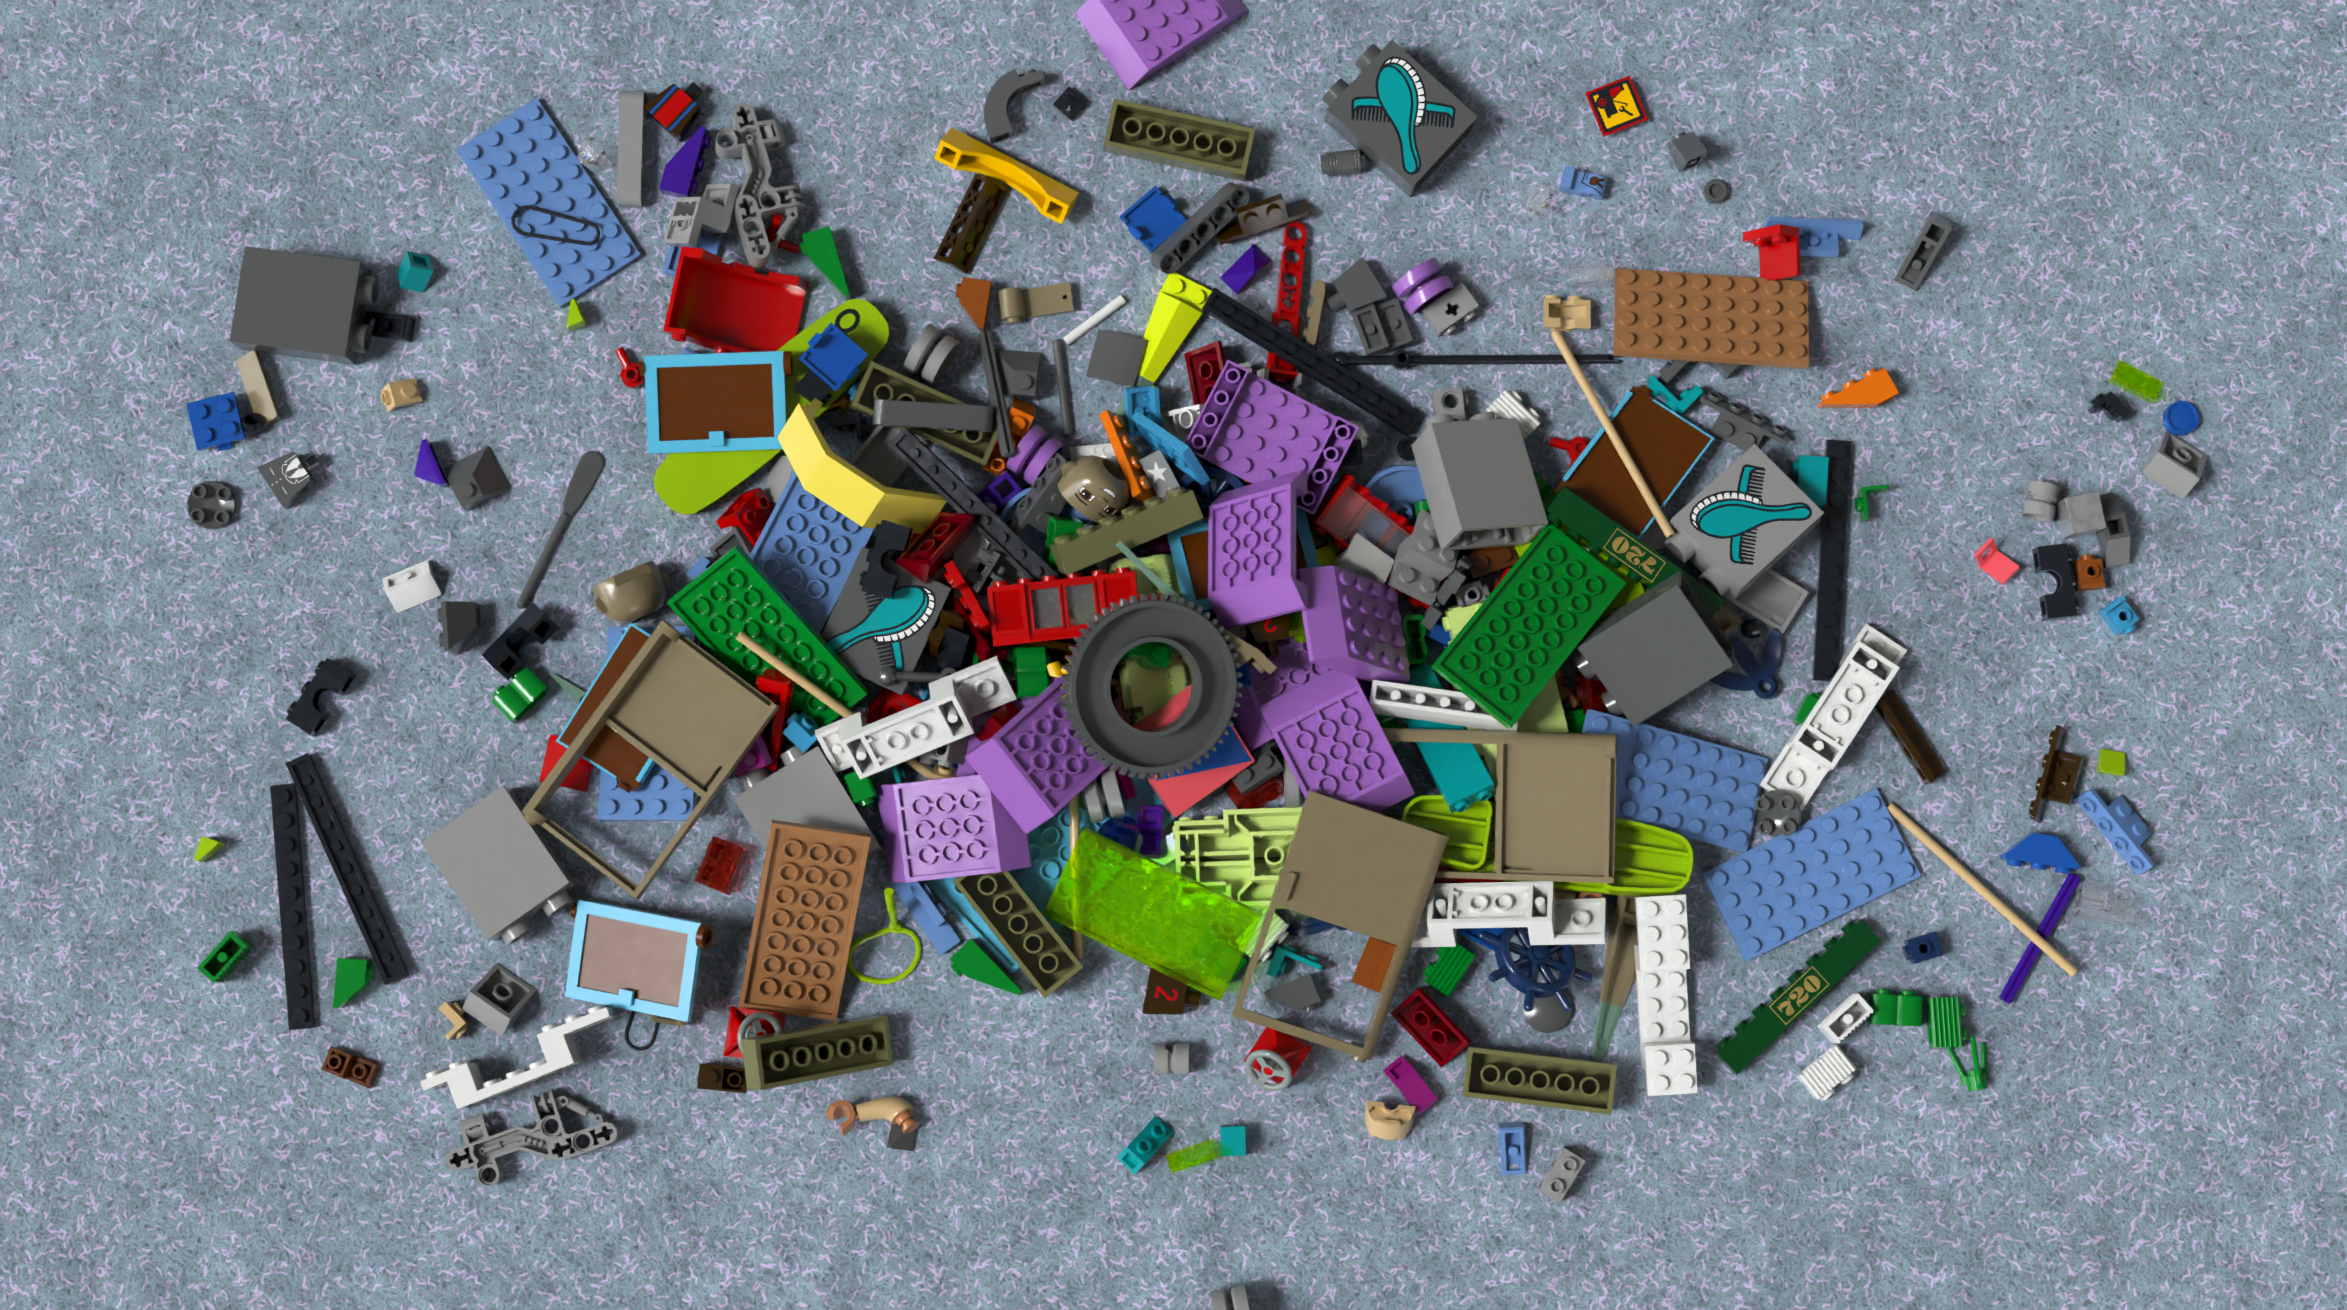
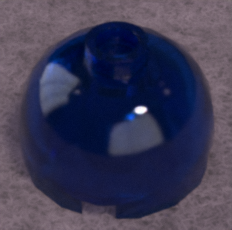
[1094,816,1145,862]

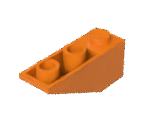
[1817,368,1899,408]
[982,397,1035,475]

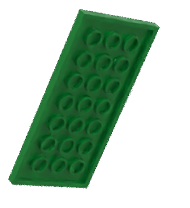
[1431,522,1626,730]
[666,544,870,728]

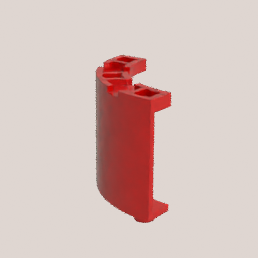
[663,246,809,353]

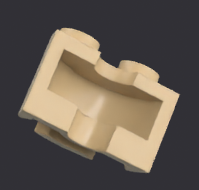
[1543,295,1591,332]
[1364,1100,1416,1140]

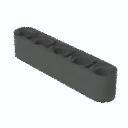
[1151,183,1250,274]
[873,400,993,432]

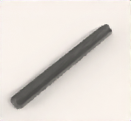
[978,331,1015,458]

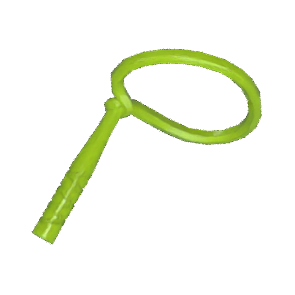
[847,888,921,985]

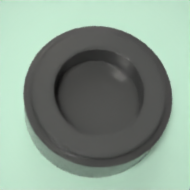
[1703,179,1728,204]

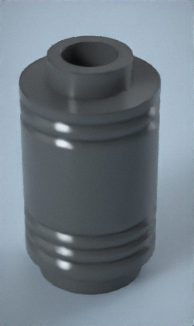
[1320,149,1365,176]

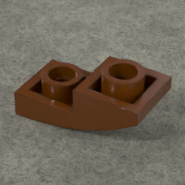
[322,1046,381,1088]

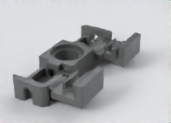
[1421,555,1475,631]

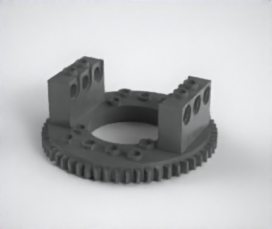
[1056,593,1242,780]

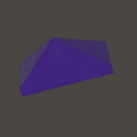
[1220,244,1271,294]
[414,439,449,488]

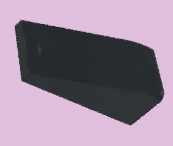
[363,311,416,342]

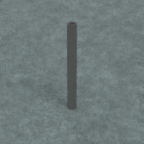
[1052,339,1073,436]

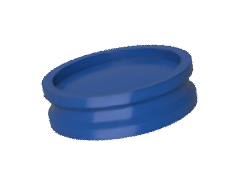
[2163,401,2199,436]

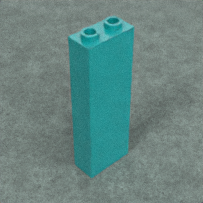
[1404,662,1495,814]

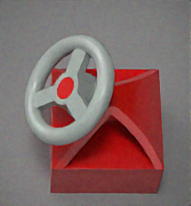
[723,1006,786,1059]
[1244,1027,1312,1091]

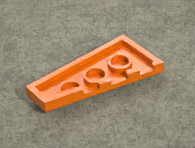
[1099,410,1158,501]

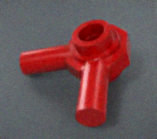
[765,214,800,254]
[615,347,645,389]
[1549,436,1590,469]

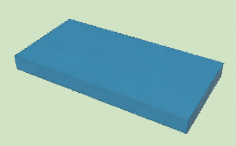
[1131,411,1210,485]

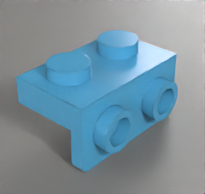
[1123,385,1164,437]

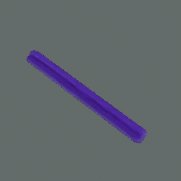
[1999,873,2081,1004]

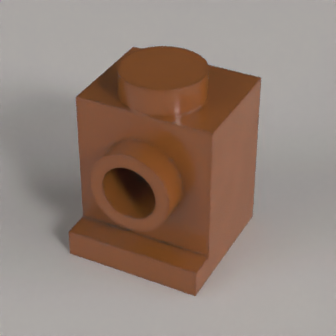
[2073,555,2106,591]

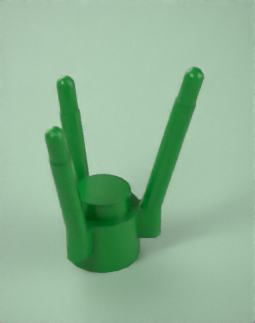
[1947,1036,1989,1091]

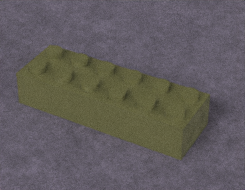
[1104,99,1255,182]
[849,361,998,467]
[1049,486,1203,575]
[953,871,1084,998]
[741,1015,893,1090]
[1462,1045,1617,1115]

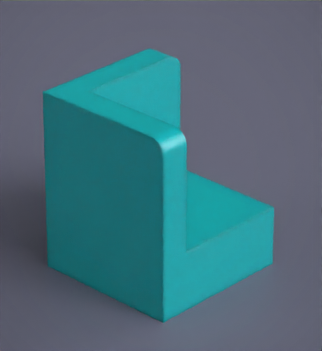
[397,251,434,292]
[1220,1125,1246,1156]

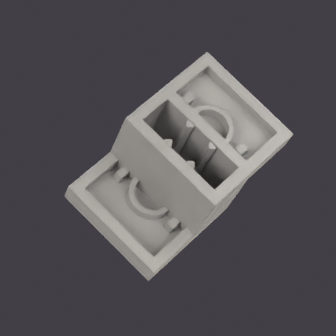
[663,184,739,247]
[1388,510,1459,606]

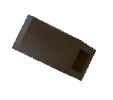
[697,1063,747,1093]

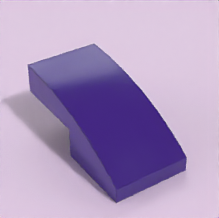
[1136,805,1163,859]

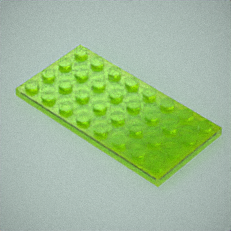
[1043,827,1263,1001]

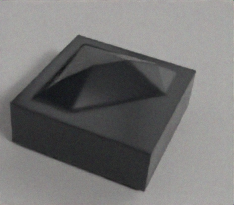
[1053,87,1087,121]

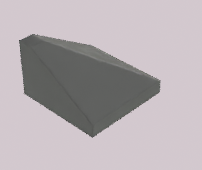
[887,1124,916,1151]

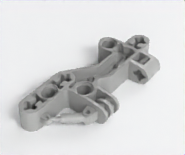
[715,103,806,268]
[446,1088,621,1186]

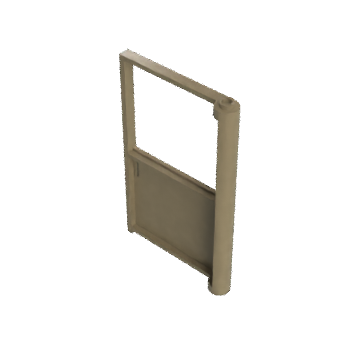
[522,620,780,899]
[1378,728,1617,883]
[1231,789,1449,1063]

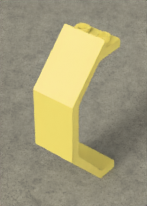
[777,398,947,534]

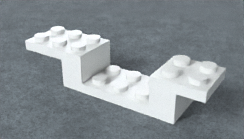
[1760,623,1907,811]
[815,656,1017,779]
[1411,881,1606,947]
[1634,894,1698,1096]
[420,1004,617,1109]

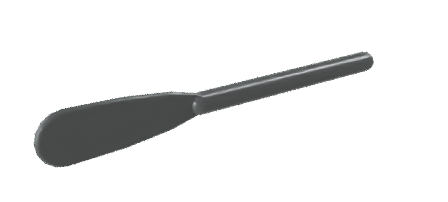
[517,451,604,609]

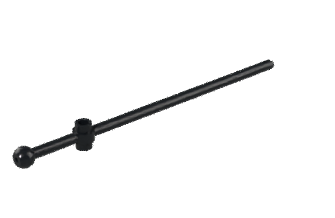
[1333,350,1622,370]

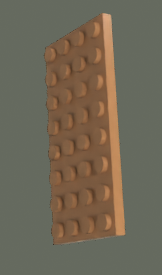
[1613,268,1809,369]
[738,820,871,1021]

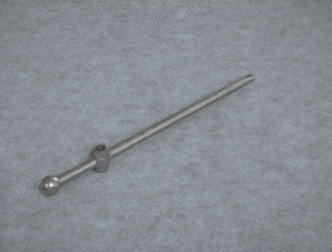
[880,666,1121,686]

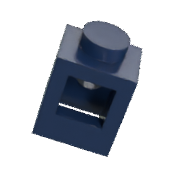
[1902,932,1944,964]

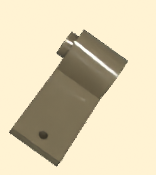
[998,282,1075,325]

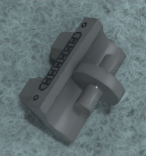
[964,548,1007,593]

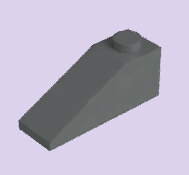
[1894,211,1953,291]

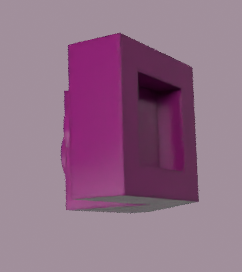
[1383,1055,1438,1115]

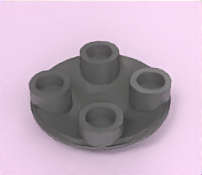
[187,481,236,529]
[1754,790,1802,837]
[1523,990,1572,1033]

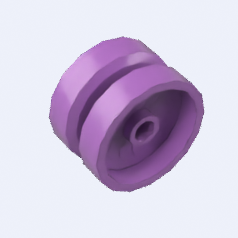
[1392,257,1455,316]
[1006,424,1065,486]

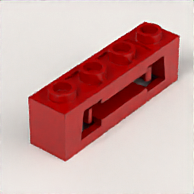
[755,668,794,771]

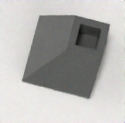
[437,601,481,655]

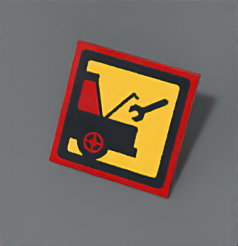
[1585,76,1648,137]

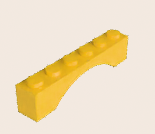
[934,127,1079,224]

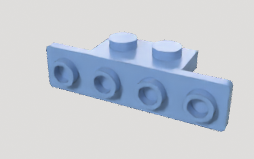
[1765,216,1864,257]
[2076,788,2155,875]
[886,873,960,954]

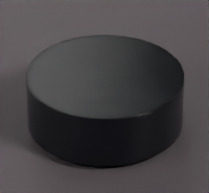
[1397,436,1416,461]

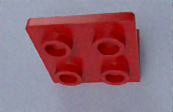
[1743,224,1800,281]
[716,487,774,546]

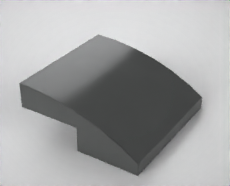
[1351,298,1415,356]
[1086,330,1148,387]

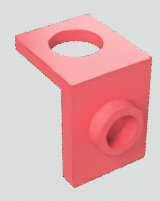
[1974,538,2020,585]

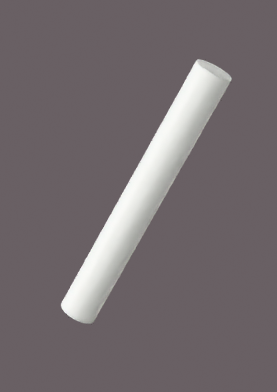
[1063,295,1126,346]

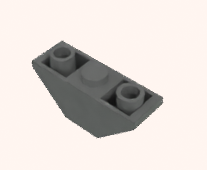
[2096,493,2131,569]

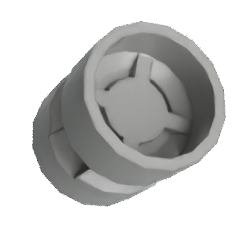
[2021,480,2061,522]
[1154,1043,1189,1075]

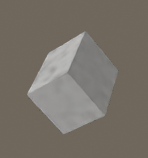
[2054,492,2106,540]

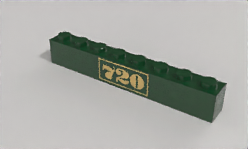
[1545,486,1724,618]
[1713,919,1880,1075]

